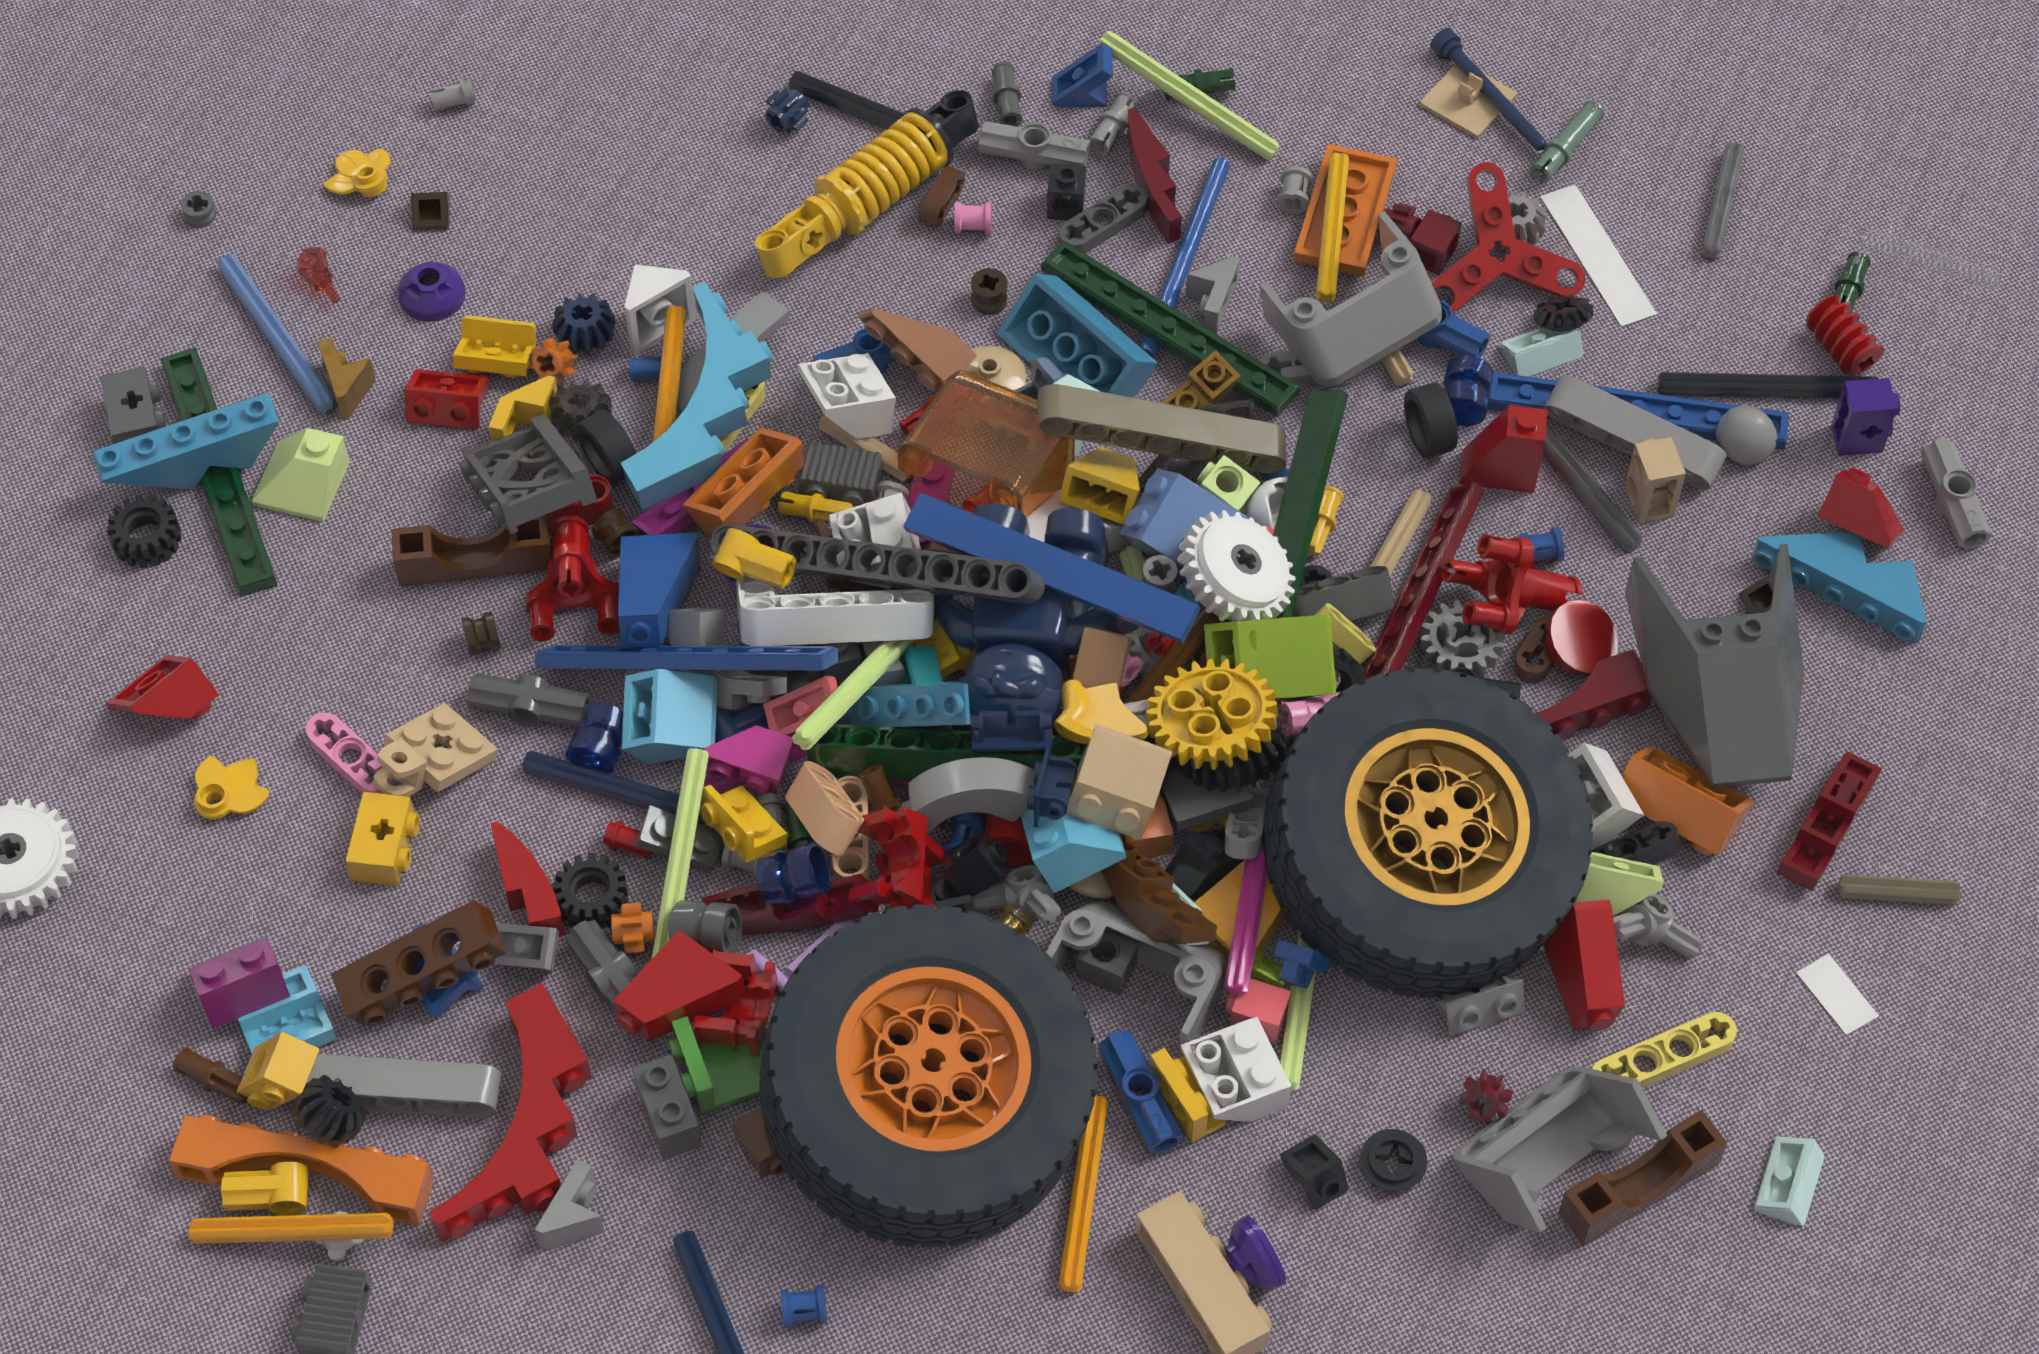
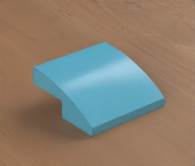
[238,965,337,1054]

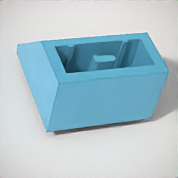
[622,669,718,765]

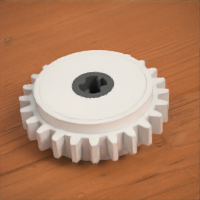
[1177,510,1296,622]
[0,799,79,919]

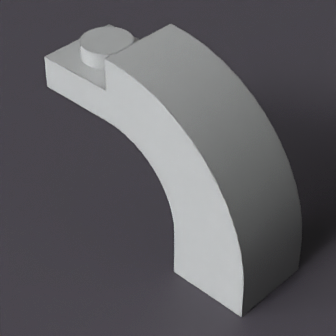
[669,607,787,710]
[897,757,1036,834]

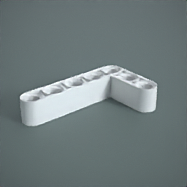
[736,576,934,646]

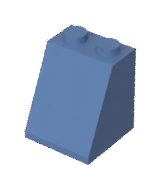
[1119,468,1261,582]

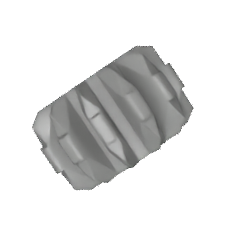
[1495,191,1546,252]

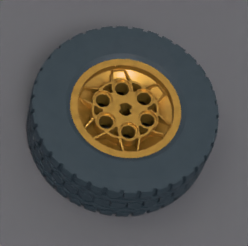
[1262,668,1593,998]

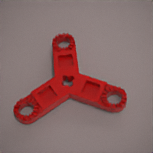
[1432,162,1585,313]

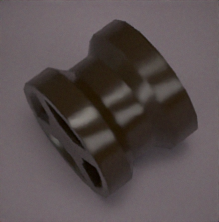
[971,268,1008,315]
[592,508,640,557]
[461,611,501,656]

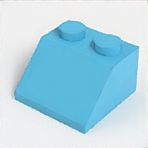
[1021,810,1127,893]

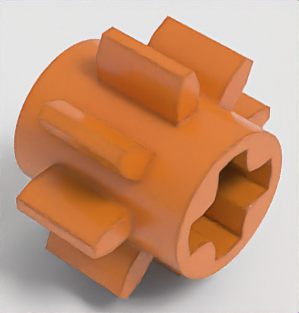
[529,338,578,385]
[611,902,655,954]

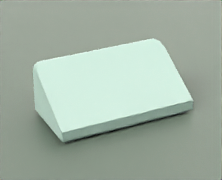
[1498,327,1583,377]
[1754,1136,1824,1226]

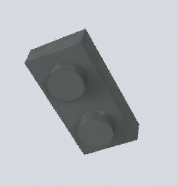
[635,805,723,874]

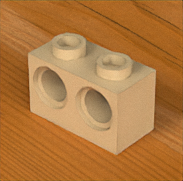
[1624,437,1686,524]

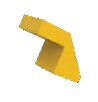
[489,376,559,442]

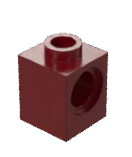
[1410,209,1462,276]

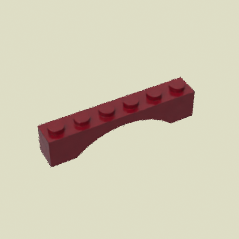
[1533,649,1652,741]

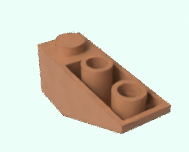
[857,308,977,392]

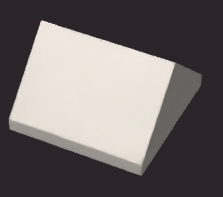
[625,265,696,355]

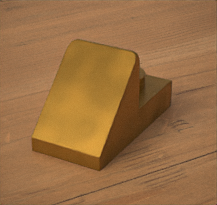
[318,337,375,420]

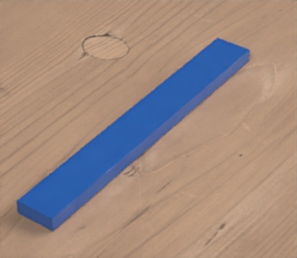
[1486,372,1789,450]
[903,493,1200,644]
[535,645,839,671]

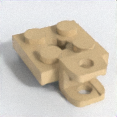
[373,703,498,797]

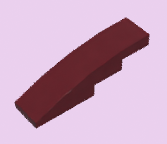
[1127,107,1182,244]
[1777,751,1883,891]
[702,874,868,935]

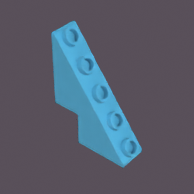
[92,393,279,490]
[1752,532,1927,643]
[835,682,970,727]

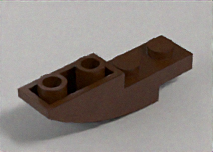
[1101,843,1217,944]

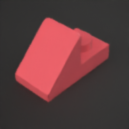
[763,676,845,737]

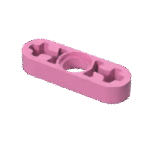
[306,713,396,794]

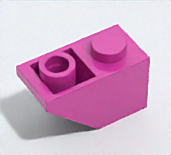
[704,725,794,794]

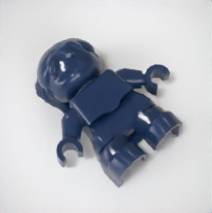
[910,503,1140,736]

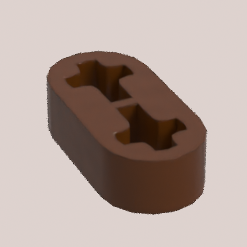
[918,166,965,227]
[1514,616,1555,683]

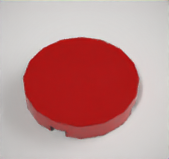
[1545,600,1619,677]

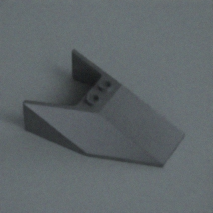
[1625,544,1804,788]

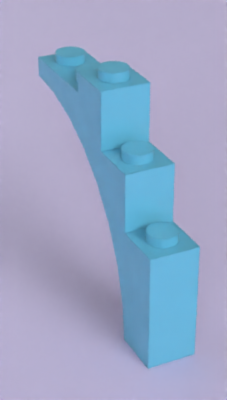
[621,282,774,511]

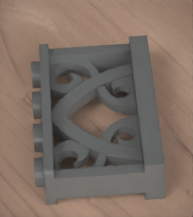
[459,414,597,534]

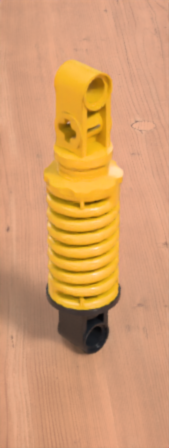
[755,90,979,278]

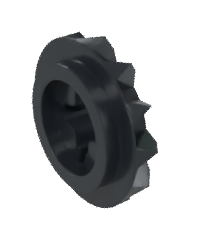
[1534,295,1594,331]
[1359,1129,1427,1195]

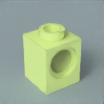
[1197,455,1261,512]

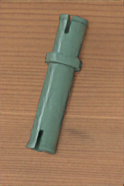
[1530,100,1605,183]

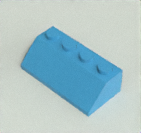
[996,273,1158,398]

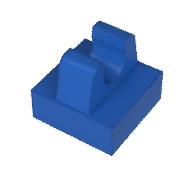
[1274,940,1331,989]

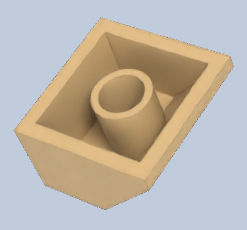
[1066,724,1172,840]

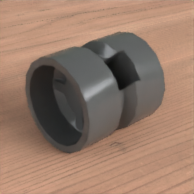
[668,900,742,953]

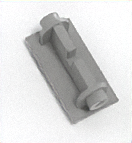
[1437,976,1525,1037]

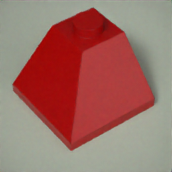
[1818,468,1904,549]
[106,655,219,720]

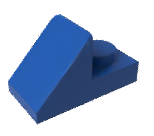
[1052,43,1113,107]

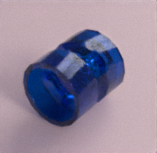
[1443,355,1493,427]
[565,702,623,774]
[756,843,831,907]

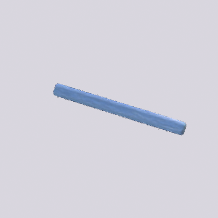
[217,254,336,413]

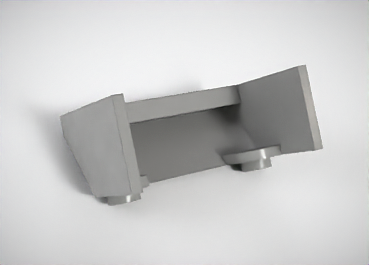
[1259,211,1442,387]
[1046,901,1228,1058]
[1453,1066,1667,1233]

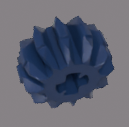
[552,292,616,355]

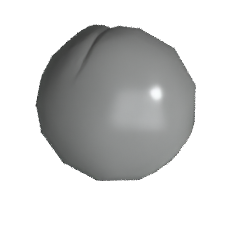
[1716,404,1778,466]

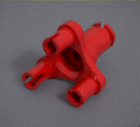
[526,515,620,642]
[1441,534,1582,635]

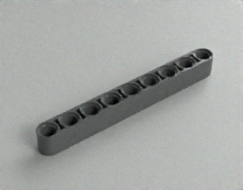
[711,524,1045,604]

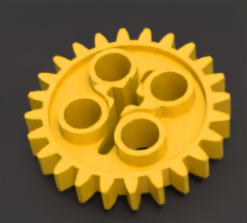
[1146,659,1278,770]

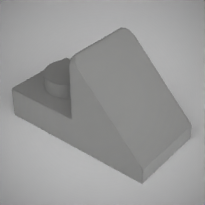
[1186,256,1240,334]
[493,923,559,972]
[535,1159,604,1250]

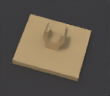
[1419,64,1518,139]

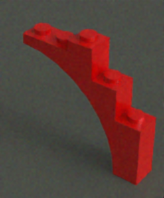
[429,983,592,1242]

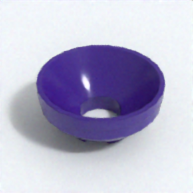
[398,262,466,322]
[1225,1215,1286,1291]

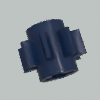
[765,88,809,133]

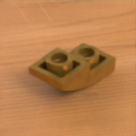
[1160,350,1241,412]

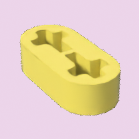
[1314,603,1376,664]

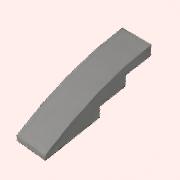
[676,291,790,414]

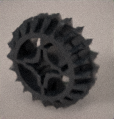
[1182,718,1286,793]

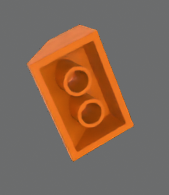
[682,428,804,539]
[1622,744,1756,855]

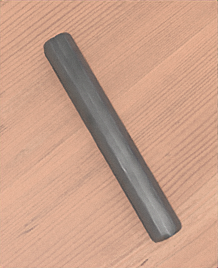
[1701,142,1744,260]

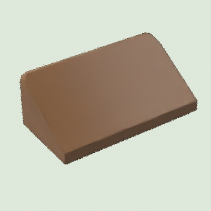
[1072,627,1132,693]

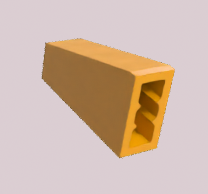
[1194,845,1286,970]

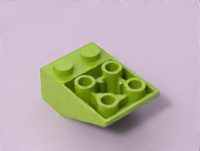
[1204,614,1337,699]

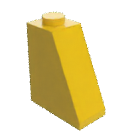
[1058,447,1140,525]

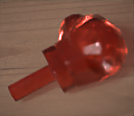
[297,247,340,303]

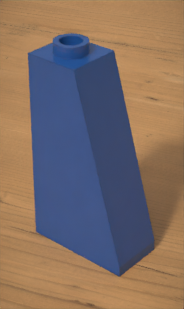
[618,532,701,648]

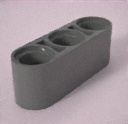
[1292,566,1395,621]

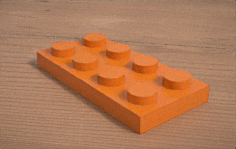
[1293,144,1398,277]

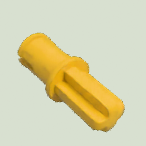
[1308,486,1344,557]
[778,491,853,524]

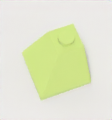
[251,428,350,522]

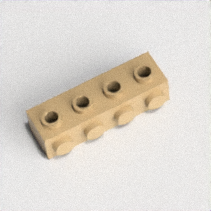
[1135,1191,1272,1354]

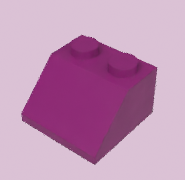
[188,938,290,1029]

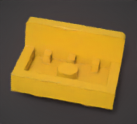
[453,315,536,378]

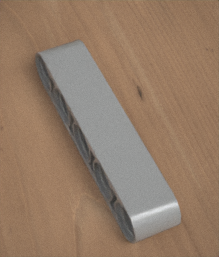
[1543,375,1727,490]
[293,1054,502,1118]

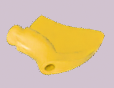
[1053,680,1148,744]

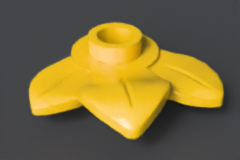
[323,148,391,197]
[194,756,270,819]

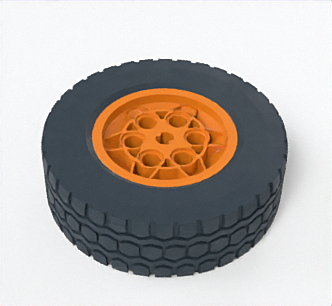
[759,905,1098,1248]

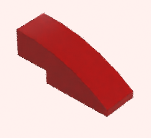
[490,822,565,936]

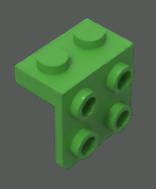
[667,1016,764,1114]

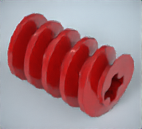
[1806,295,1885,375]

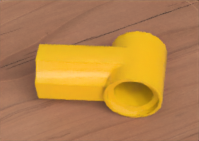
[712,528,796,590]
[221,1161,309,1216]

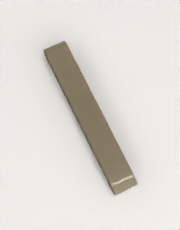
[1038,384,1287,473]

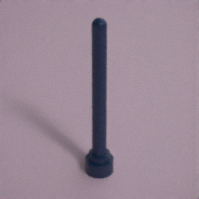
[1430,28,1547,151]

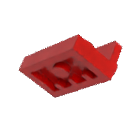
[404,369,489,430]

